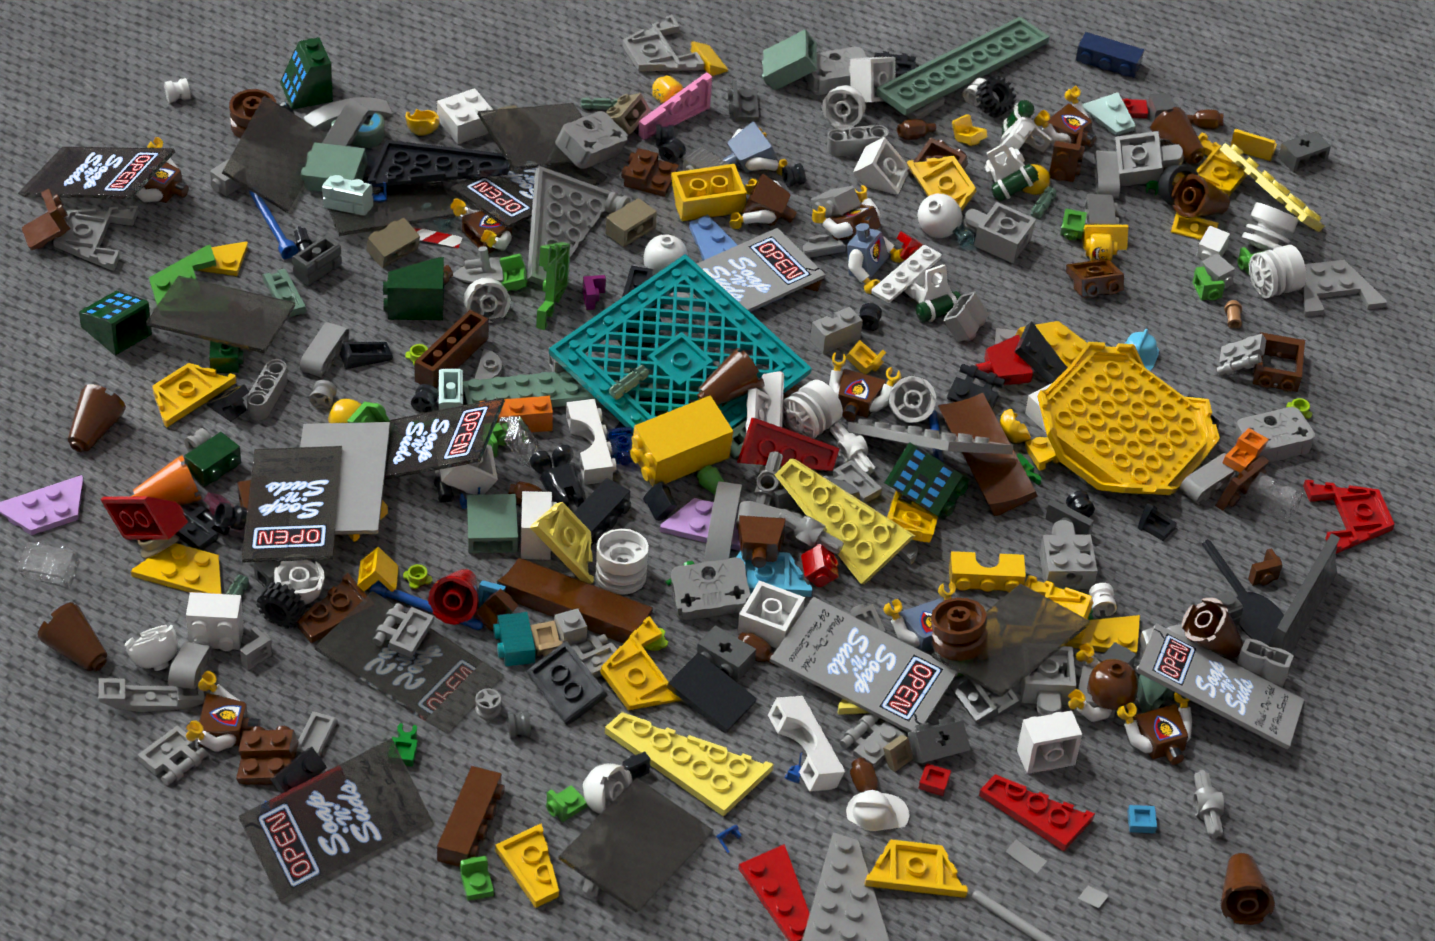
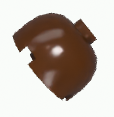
[1087,659,1139,710]

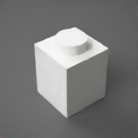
[1197,226,1230,260]

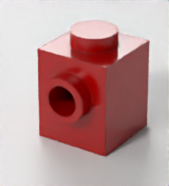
[801,544,839,587]

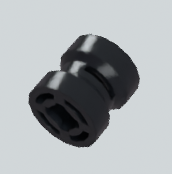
[214,502,248,531]

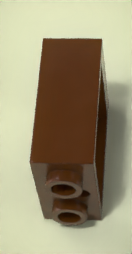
[1252,332,1305,392]

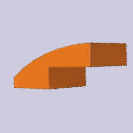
[1222,428,1269,473]

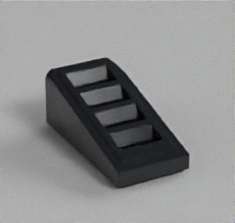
[340,342,393,369]

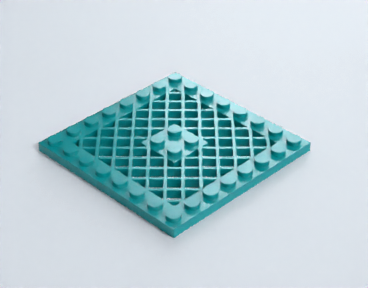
[548,254,812,433]

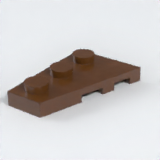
[1215,455,1270,511]
[297,573,375,643]

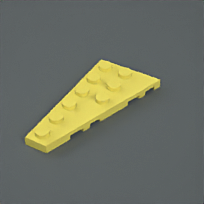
[1220,143,1325,232]
[775,459,915,584]
[605,712,774,817]

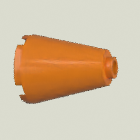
[132,455,202,505]

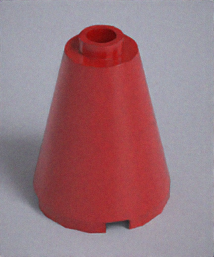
[428,569,479,625]

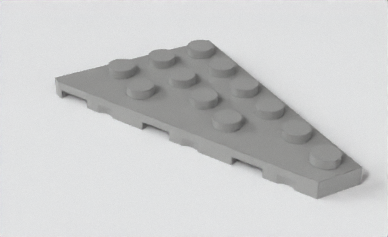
[527,166,611,285]
[847,419,1013,455]
[802,832,889,941]

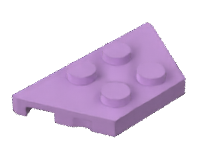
[0,475,84,535]
[660,498,741,551]

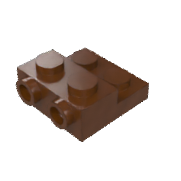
[907,137,968,178]
[621,148,679,197]
[1066,259,1124,298]
[236,726,299,785]

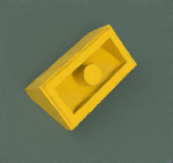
[691,41,728,76]
[1171,212,1219,240]
[1082,225,1128,250]

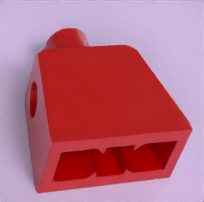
[975,335,1033,385]

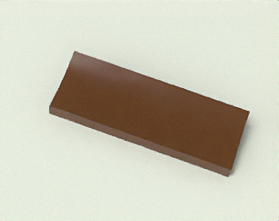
[938,393,1038,516]
[497,558,653,644]

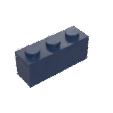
[1075,32,1144,78]

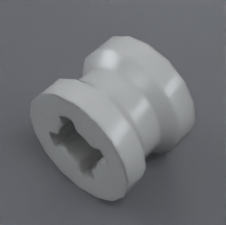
[605,191,630,213]
[309,380,337,409]
[184,428,212,452]
[475,688,501,720]

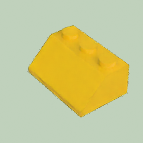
[671,164,747,221]

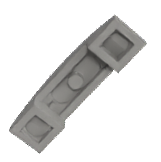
[304,97,393,132]
[704,481,742,562]
[98,678,204,712]

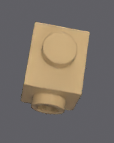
[530,621,563,657]

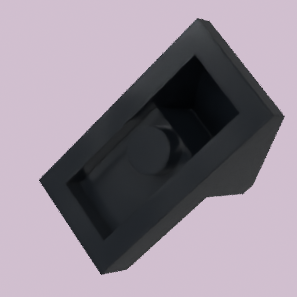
[207,384,249,422]

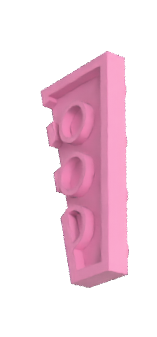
[639,72,712,140]

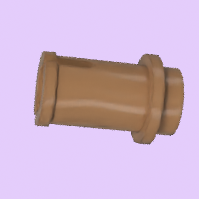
[1224,300,1242,328]

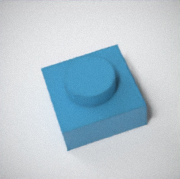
[478,580,506,607]
[1127,805,1157,833]

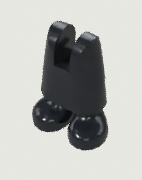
[529,445,585,508]

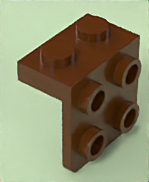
[1049,125,1087,182]
[22,188,70,250]

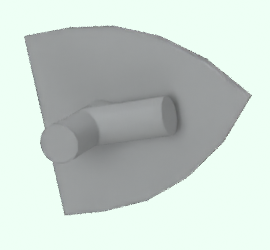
[453,246,503,283]

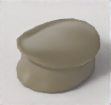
[138,534,180,558]

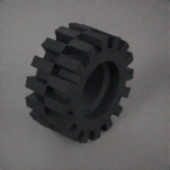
[976,76,1016,117]
[256,582,306,629]

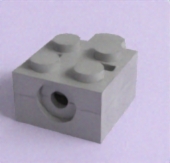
[1115,131,1184,186]
[963,202,1036,263]
[1039,520,1097,589]
[1019,645,1076,717]

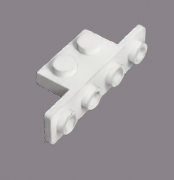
[872,245,941,303]
[745,371,784,433]

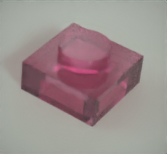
[203,492,234,514]

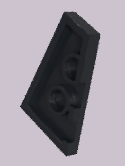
[1014,322,1067,384]

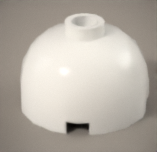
[822,85,866,128]
[917,194,963,239]
[644,235,688,274]
[463,278,511,323]
[889,376,936,423]
[274,556,324,605]
[125,625,178,671]
[583,763,633,818]

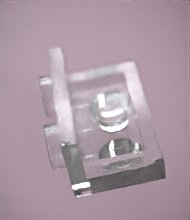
[499,416,540,468]

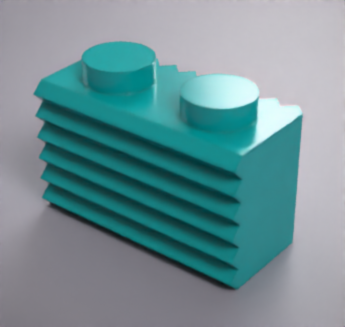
[493,612,535,667]

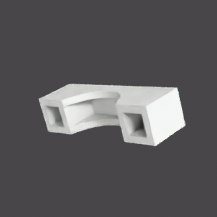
[566,399,617,485]
[768,696,845,792]

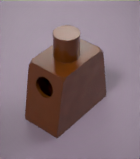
[738,515,786,568]

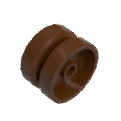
[229,89,278,141]
[931,598,988,661]

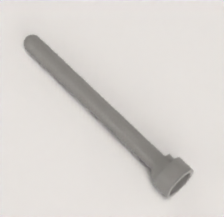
[972,891,1056,941]

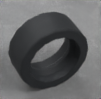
[1158,165,1198,205]

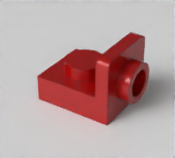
[896,231,923,260]

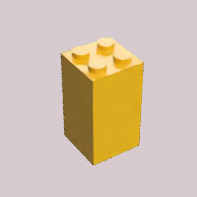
[630,395,733,487]

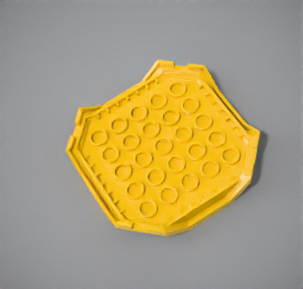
[1037,342,1220,495]

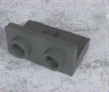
[727,80,759,122]

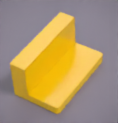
[1231,129,1277,161]
[357,547,399,592]

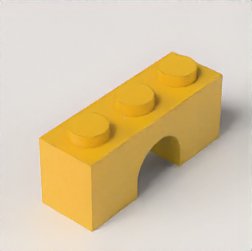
[949,551,1026,593]

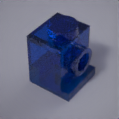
[607,427,634,465]

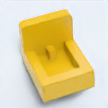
[952,114,988,146]
[846,340,886,375]

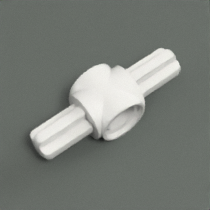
[830,422,875,475]

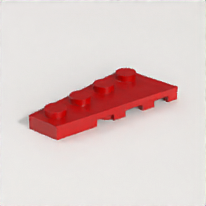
[737,418,840,471]
[979,774,1095,851]
[738,844,810,941]

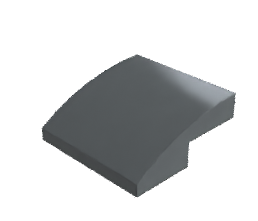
[950,665,1021,723]

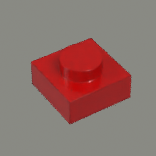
[918,763,951,796]

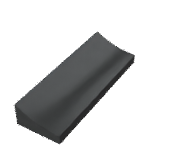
[1268,533,1340,654]

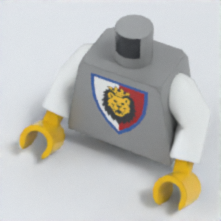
[1068,643,1127,722]

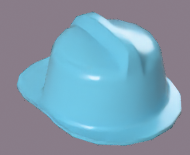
[1125,329,1159,371]

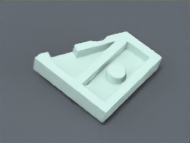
[1082,93,1136,135]

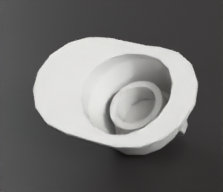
[846,790,909,831]

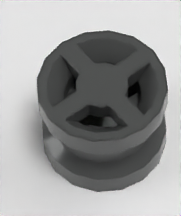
[507,711,531,739]

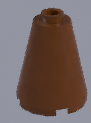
[1150,107,1205,164]
[1172,174,1230,218]
[697,348,765,405]
[68,384,126,452]
[1182,598,1243,659]
[37,602,107,671]
[1220,853,1275,925]

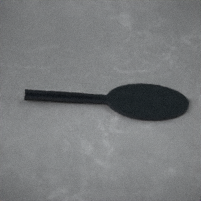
[1202,539,1284,645]

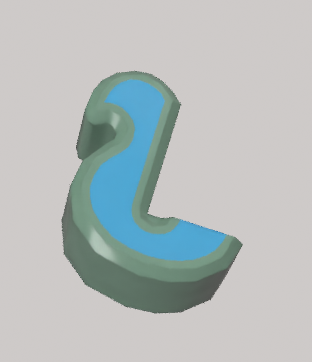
[331,112,385,149]

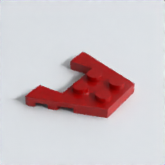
[1303,480,1395,553]

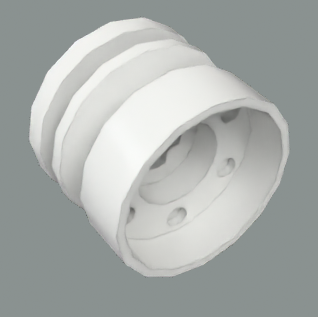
[1242,202,1299,251]
[1249,245,1306,298]
[782,380,843,439]
[595,529,649,595]

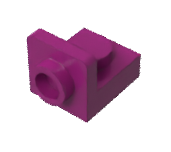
[582,275,606,310]

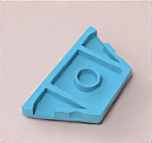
[736,551,812,597]

